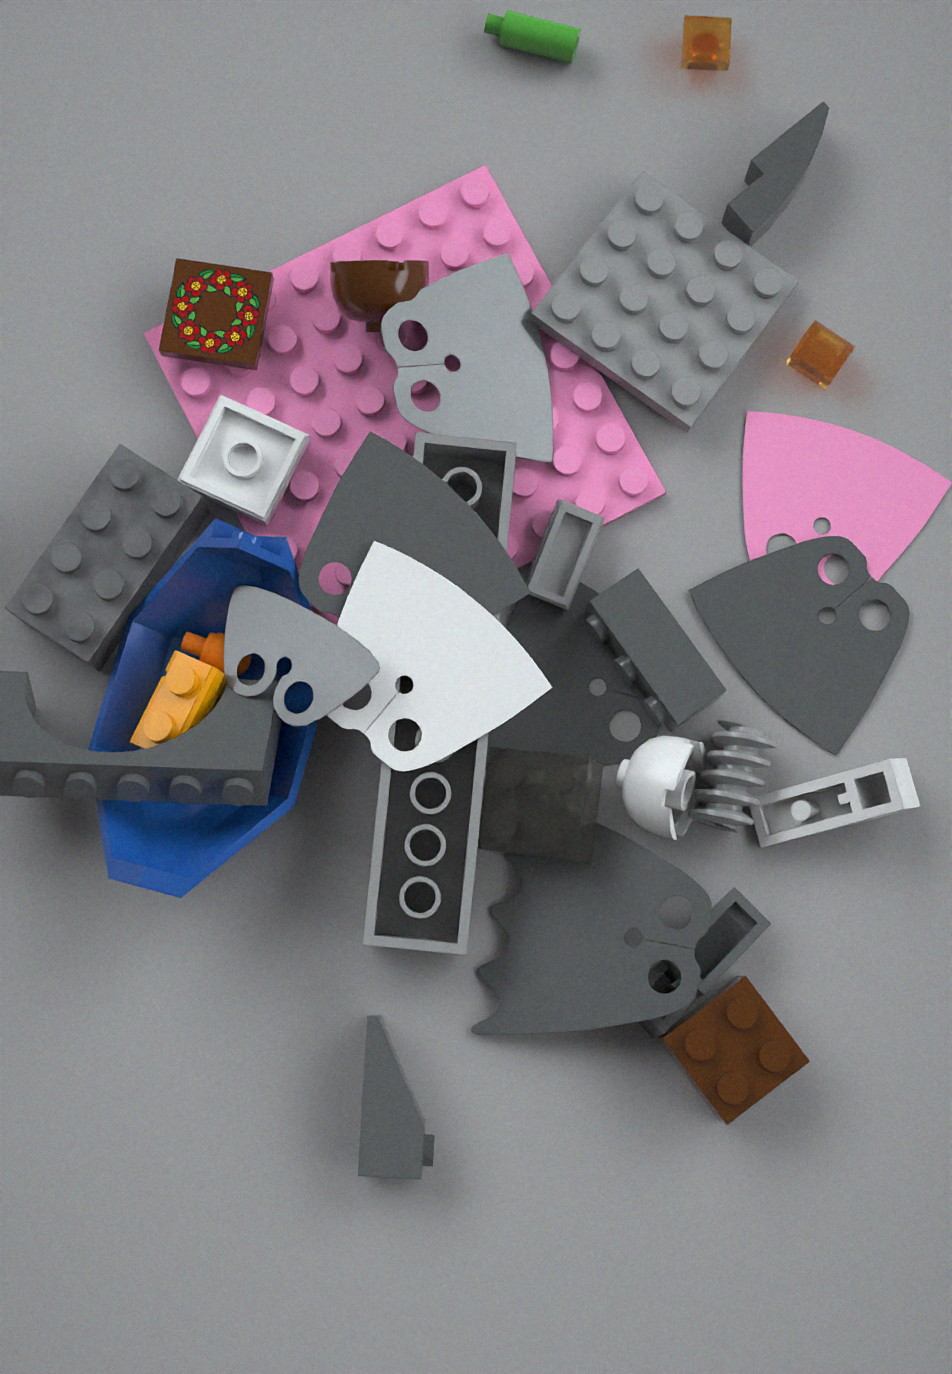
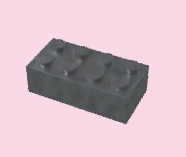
[4,444,211,672]

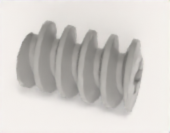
[688,720,777,833]

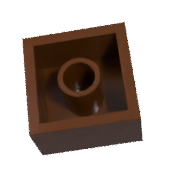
[657,976,810,1125]

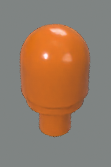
[180,631,251,676]

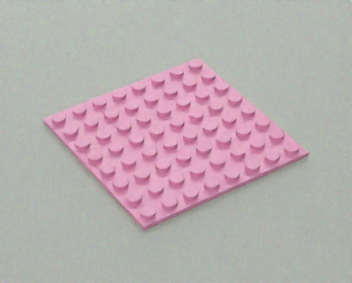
[144,165,666,626]

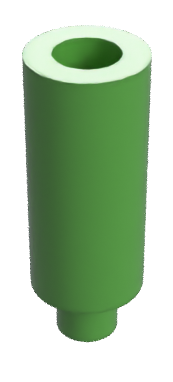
[484,10,581,64]

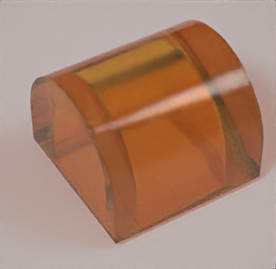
[786,320,856,390]

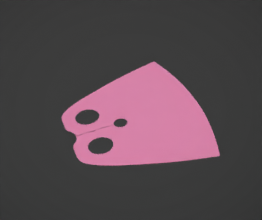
[742,411,952,603]

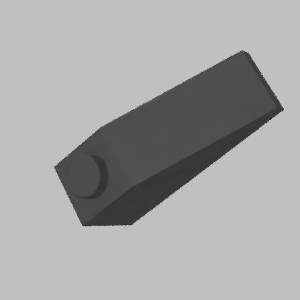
[358,1015,435,1180]

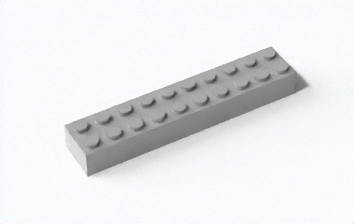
[362,432,517,955]

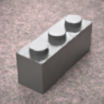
[584,568,727,732]

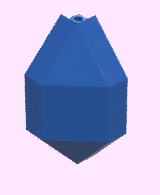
[88,518,319,898]

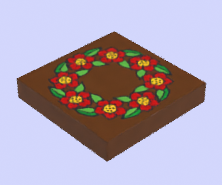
[159,258,274,370]

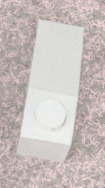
[749,758,920,848]

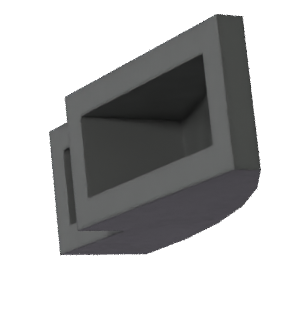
[721,101,830,247]
[638,887,771,1039]

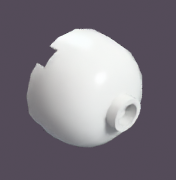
[616,736,706,840]

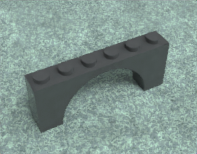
[0,671,282,806]

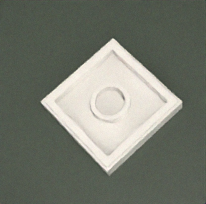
[177,395,310,526]

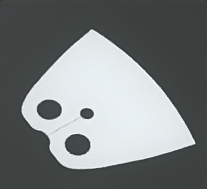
[327,541,552,772]

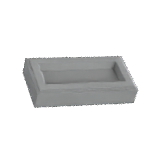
[525,499,605,610]

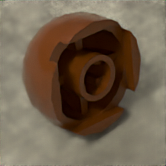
[330,260,429,332]

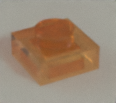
[680,15,732,71]

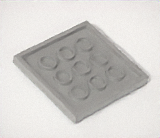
[530,171,799,433]

